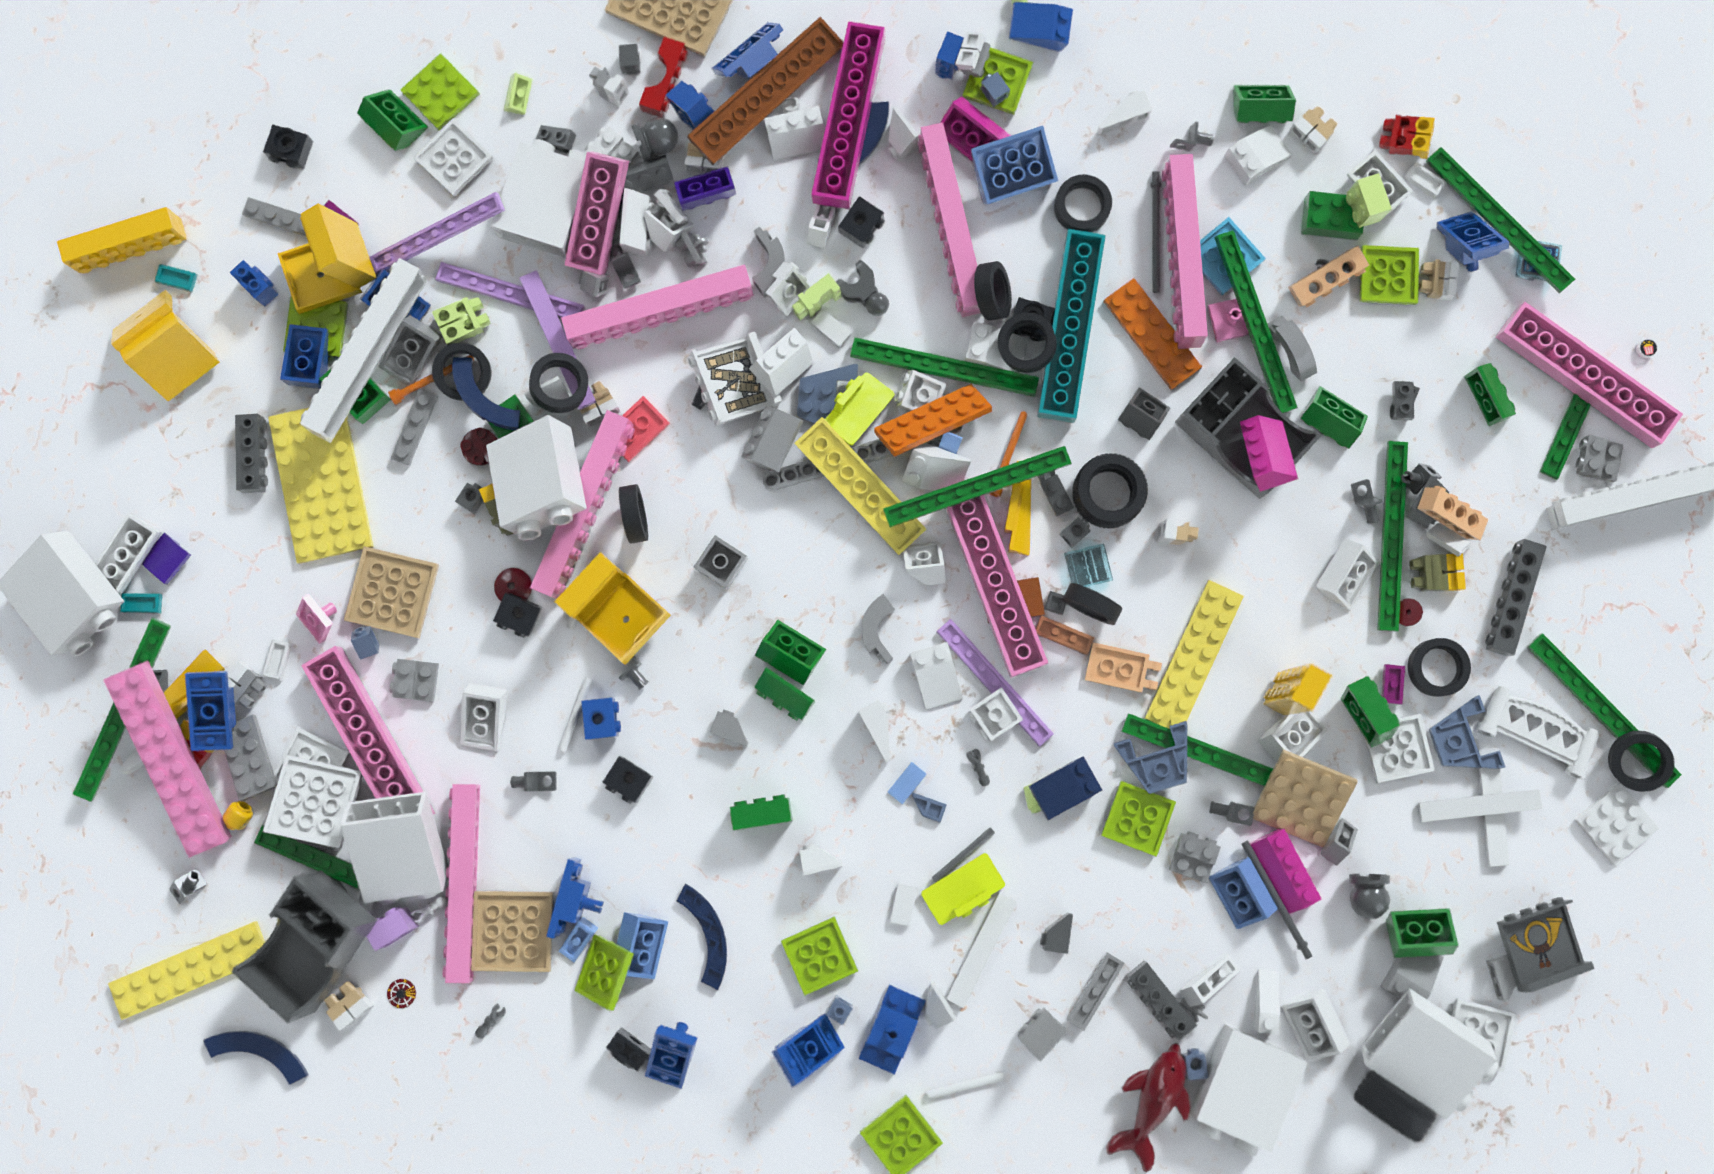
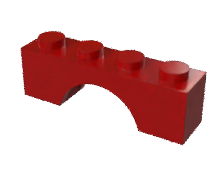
[639,36,688,117]

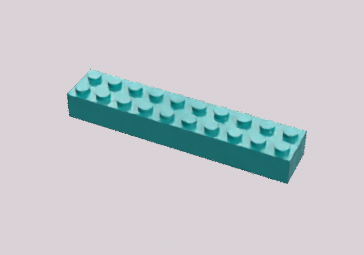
[1037,229,1106,423]

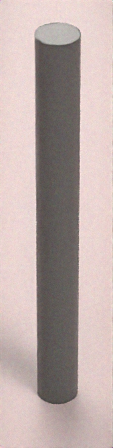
[931,827,995,883]

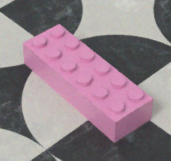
[565,151,629,275]

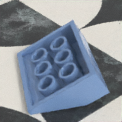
[971,125,1058,205]

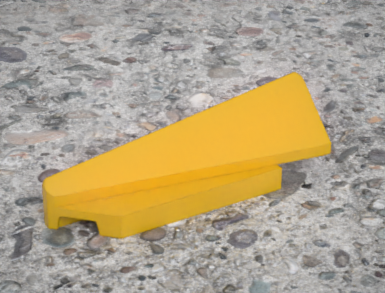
[1004,461,1031,556]
[164,649,225,720]

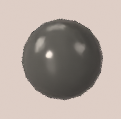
[632,117,678,161]
[1349,873,1390,920]

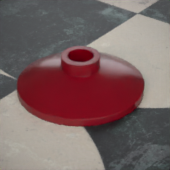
[494,568,532,601]

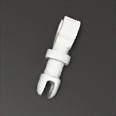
[411,896,448,923]

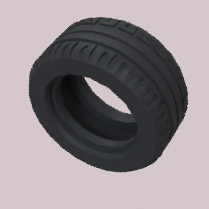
[1072,453,1148,529]
[1354,1070,1436,1143]

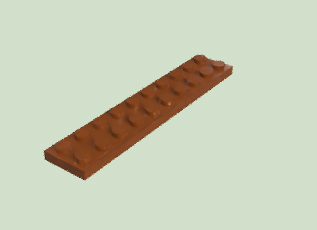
[687,16,844,166]

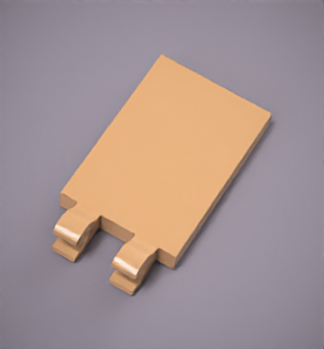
[1085,642,1162,693]

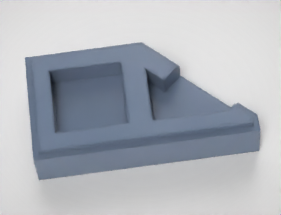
[912,793,947,823]

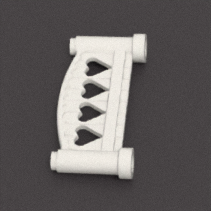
[1476,686,1599,780]

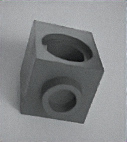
[619,44,641,75]
[455,482,483,514]
[1059,517,1091,548]

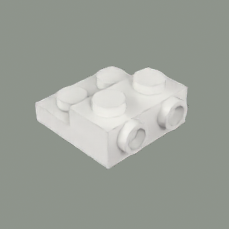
[584,126,639,166]
[765,261,810,316]
[895,370,946,412]
[968,687,1023,741]

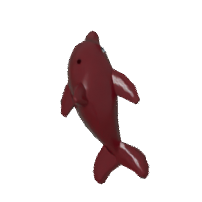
[1106,1043,1191,1173]

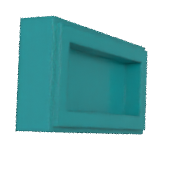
[154,264,198,292]
[120,593,162,613]

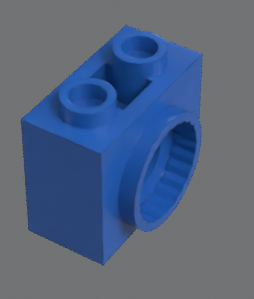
[935,31,964,80]
[229,260,279,307]
[581,697,621,740]

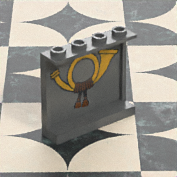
[1497,897,1595,992]

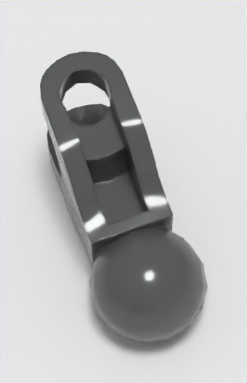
[836,260,890,316]

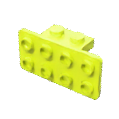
[825,372,895,446]
[921,853,1005,925]

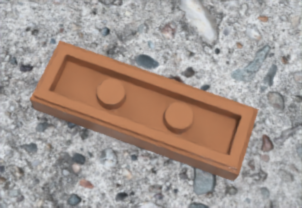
[1035,615,1095,655]

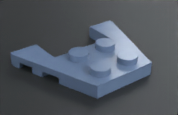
[797,364,859,424]
[1428,695,1506,769]
[1113,721,1188,794]

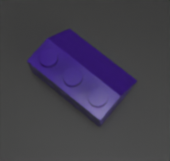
[674,166,736,211]

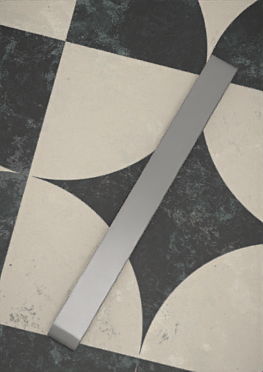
[763,425,963,491]

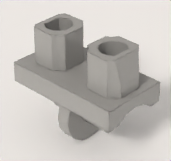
[675,231,709,267]

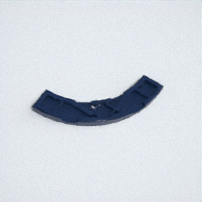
[818,101,889,165]
[452,357,521,430]
[676,883,727,990]
[203,1031,309,1085]

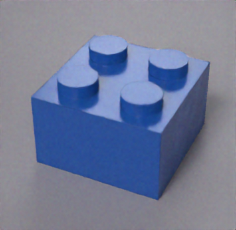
[666,81,714,130]

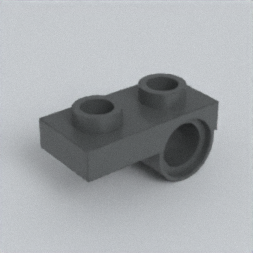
[536,125,576,154]
[1390,381,1414,420]

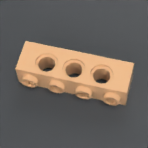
[1288,246,1369,308]
[1417,486,1488,540]

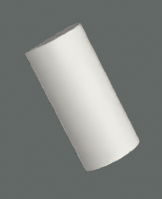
[95,513,162,596]

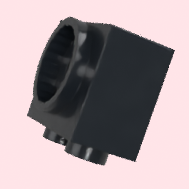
[263,124,314,169]
[838,196,885,248]
[1012,297,1055,342]
[493,592,543,638]
[602,756,654,804]
[606,1027,651,1072]

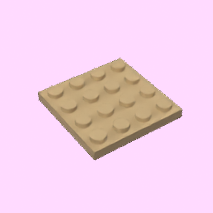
[344,546,439,639]
[1253,749,1358,847]
[471,891,554,972]

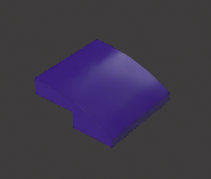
[142,532,192,585]

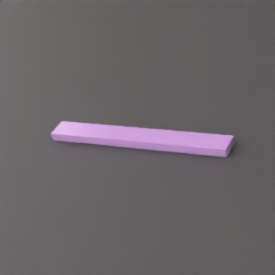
[369,192,505,274]
[435,262,584,319]
[519,270,597,410]
[936,619,1054,747]

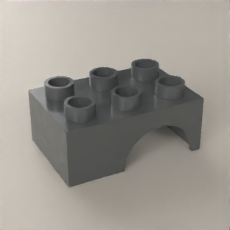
[1174,357,1322,499]
[231,870,377,1023]

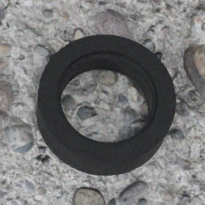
[1054,174,1112,233]
[974,261,1012,321]
[998,312,1057,373]
[432,343,492,401]
[529,353,588,413]
[619,484,648,544]
[1062,583,1123,625]
[1407,638,1471,697]
[1608,731,1675,792]

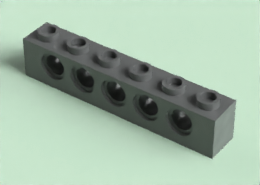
[1485,539,1547,657]

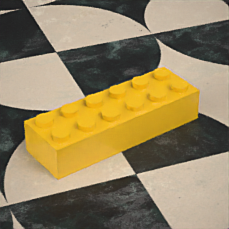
[57,207,187,274]
[1263,663,1333,716]

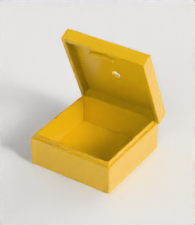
[277,203,376,314]
[111,289,220,402]
[554,552,671,665]

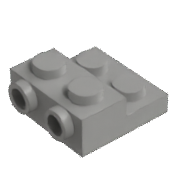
[1575,435,1624,482]
[389,659,439,702]
[1169,831,1221,883]

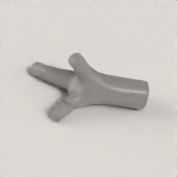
[1179,998,1208,1022]

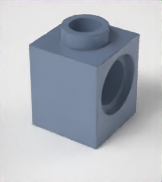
[981,72,1010,107]
[350,626,380,660]
[826,995,853,1025]
[1182,1048,1208,1080]

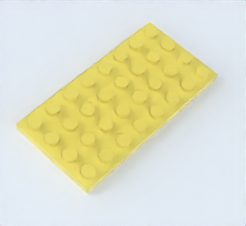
[268,408,374,564]

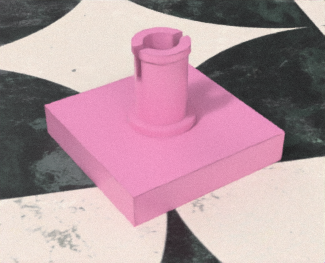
[1208,299,1249,342]
[296,594,337,643]

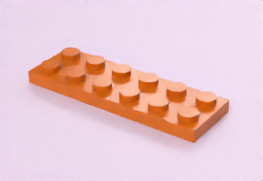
[1103,278,1202,390]
[874,384,992,457]

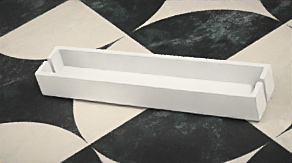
[300,258,427,443]
[1546,462,1714,530]

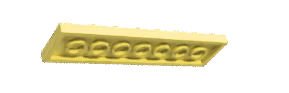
[794,417,927,555]
[1144,580,1244,729]
[108,921,265,1020]

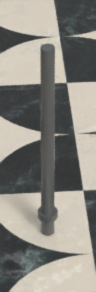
[1150,171,1162,293]
[1241,840,1313,960]

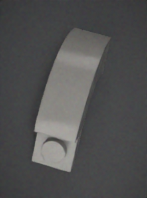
[752,227,785,298]
[1268,316,1318,381]
[862,594,895,664]

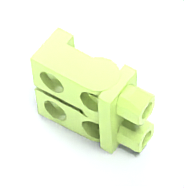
[792,273,841,321]
[432,297,491,345]

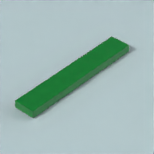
[1539,394,1591,480]
[254,825,359,889]

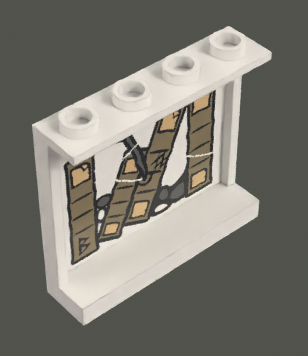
[688,332,782,426]

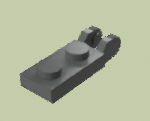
[1038,471,1074,517]

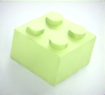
[1346,173,1392,228]

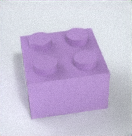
[367,906,419,951]

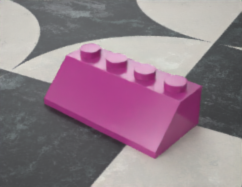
[940,96,1011,162]
[1240,415,1298,492]
[1250,828,1322,914]

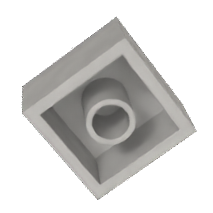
[694,535,748,590]

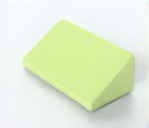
[504,73,533,115]

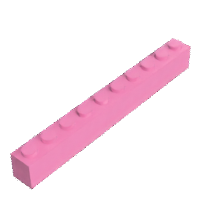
[443,784,480,983]

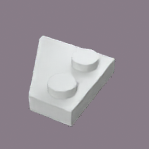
[654,189,689,224]

